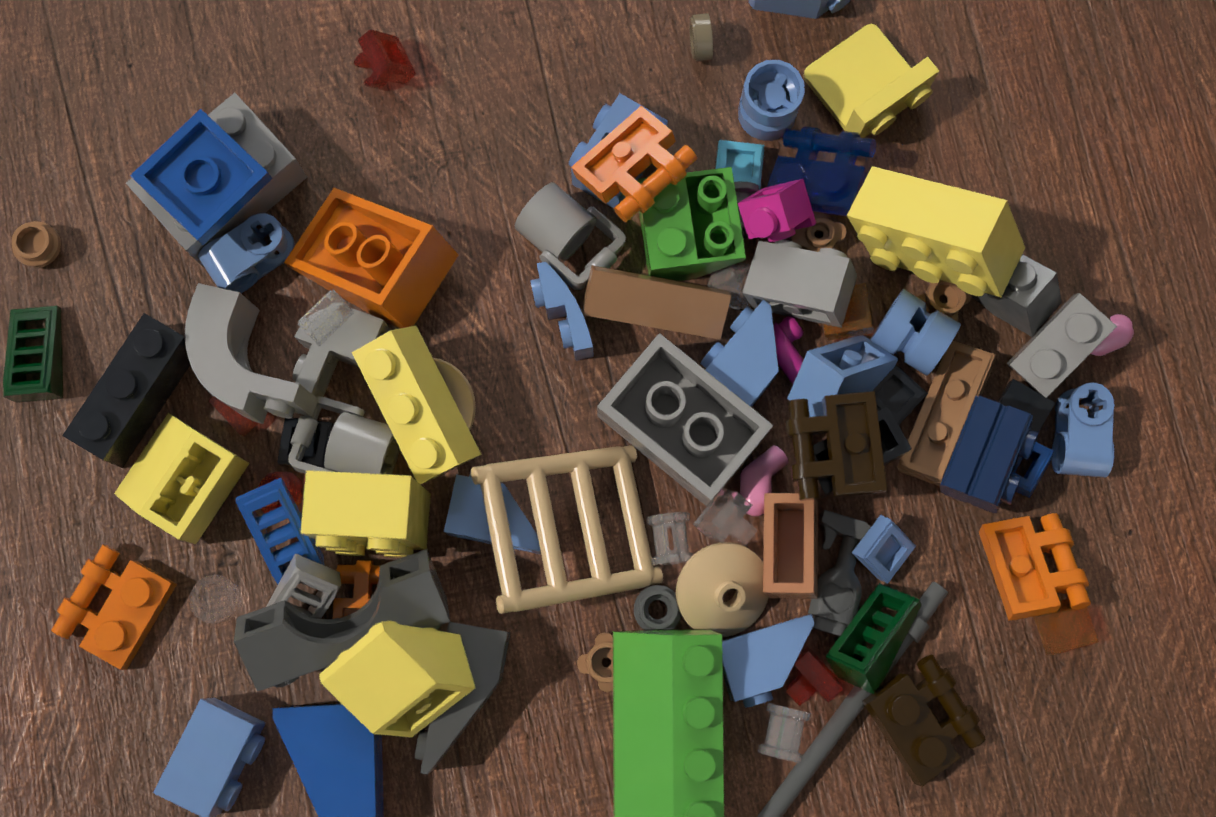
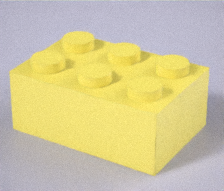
[847,166,1025,297]
[301,470,431,558]

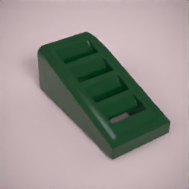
[3,305,63,403]
[825,583,922,694]

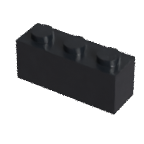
[62,313,190,468]

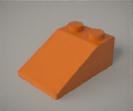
[284,188,459,328]

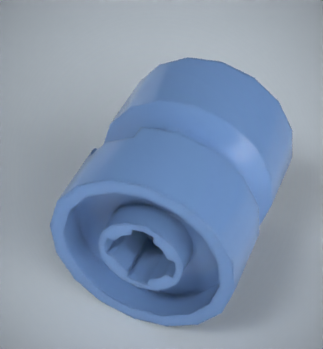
[738,60,805,141]
[870,289,961,376]

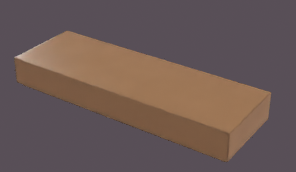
[582,265,732,340]
[897,341,996,486]

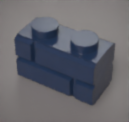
[940,396,1039,513]

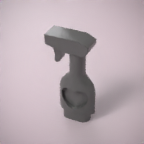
[808,510,871,637]

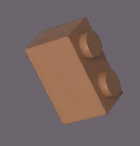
[763,493,818,599]

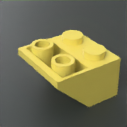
[114,413,249,544]
[319,621,475,738]

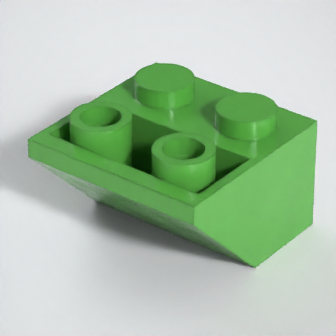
[638,167,746,281]

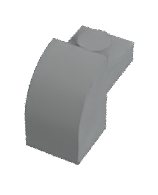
[293,307,390,397]

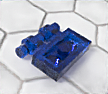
[767,126,876,216]

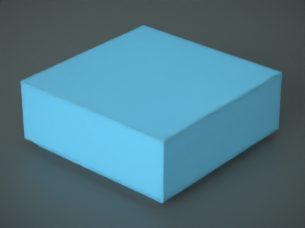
[715,140,765,190]

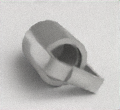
[514,182,626,290]
[288,396,400,475]

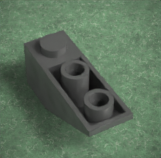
[972,254,1062,337]
[415,622,511,774]

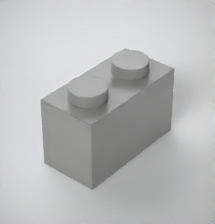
[742,239,858,328]
[1007,293,1117,398]

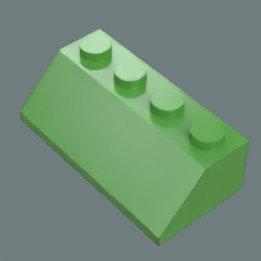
[613,630,724,817]

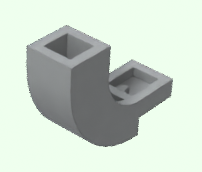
[185,283,318,424]

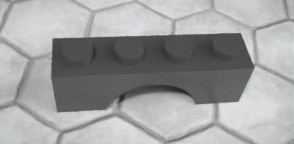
[234,549,450,692]

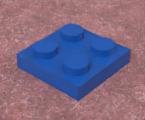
[130,109,273,246]

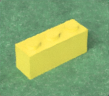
[352,326,481,484]

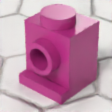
[738,179,816,242]

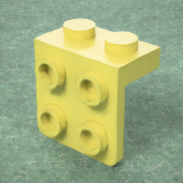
[803,24,939,144]

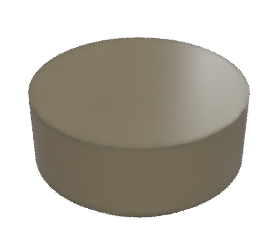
[689,13,713,61]

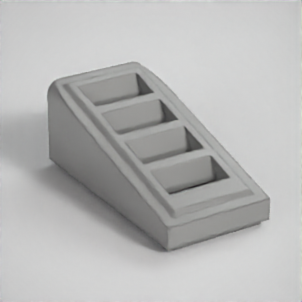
[266,553,341,619]

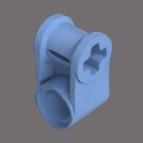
[198,213,295,293]
[1052,382,1115,478]

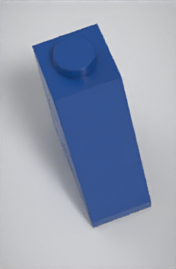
[273,704,384,817]

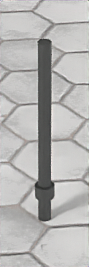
[757,582,949,817]

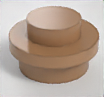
[12,221,61,268]

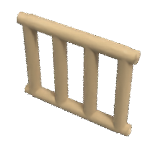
[471,445,663,614]

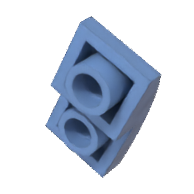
[530,262,594,360]

